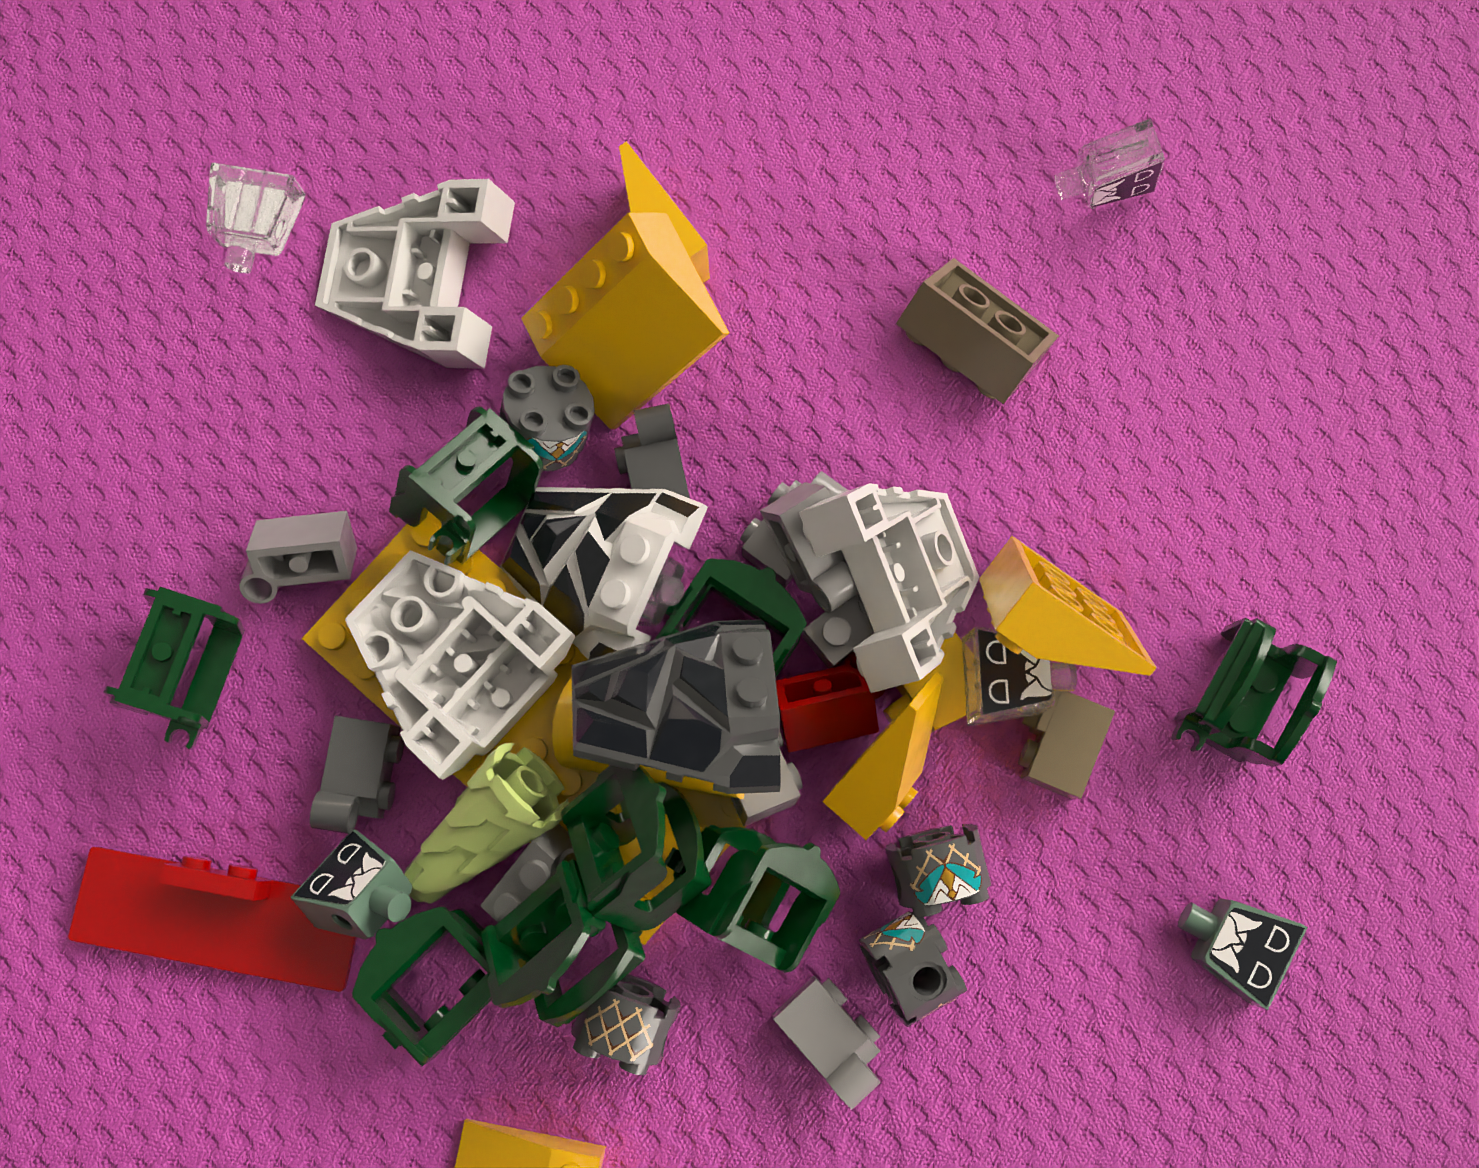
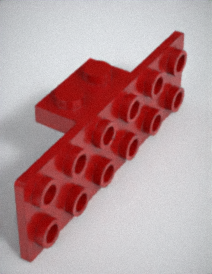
[68,847,357,992]

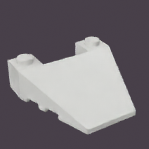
[315,179,515,369]
[799,483,980,693]

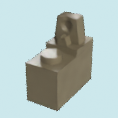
[1012,685,1115,800]

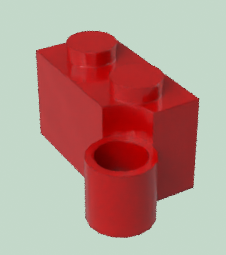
[776,652,886,753]

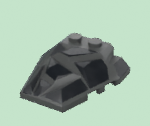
[572,619,781,794]

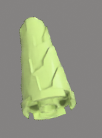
[404,743,569,903]

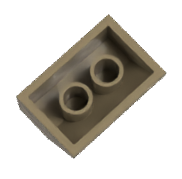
[896,258,1059,404]

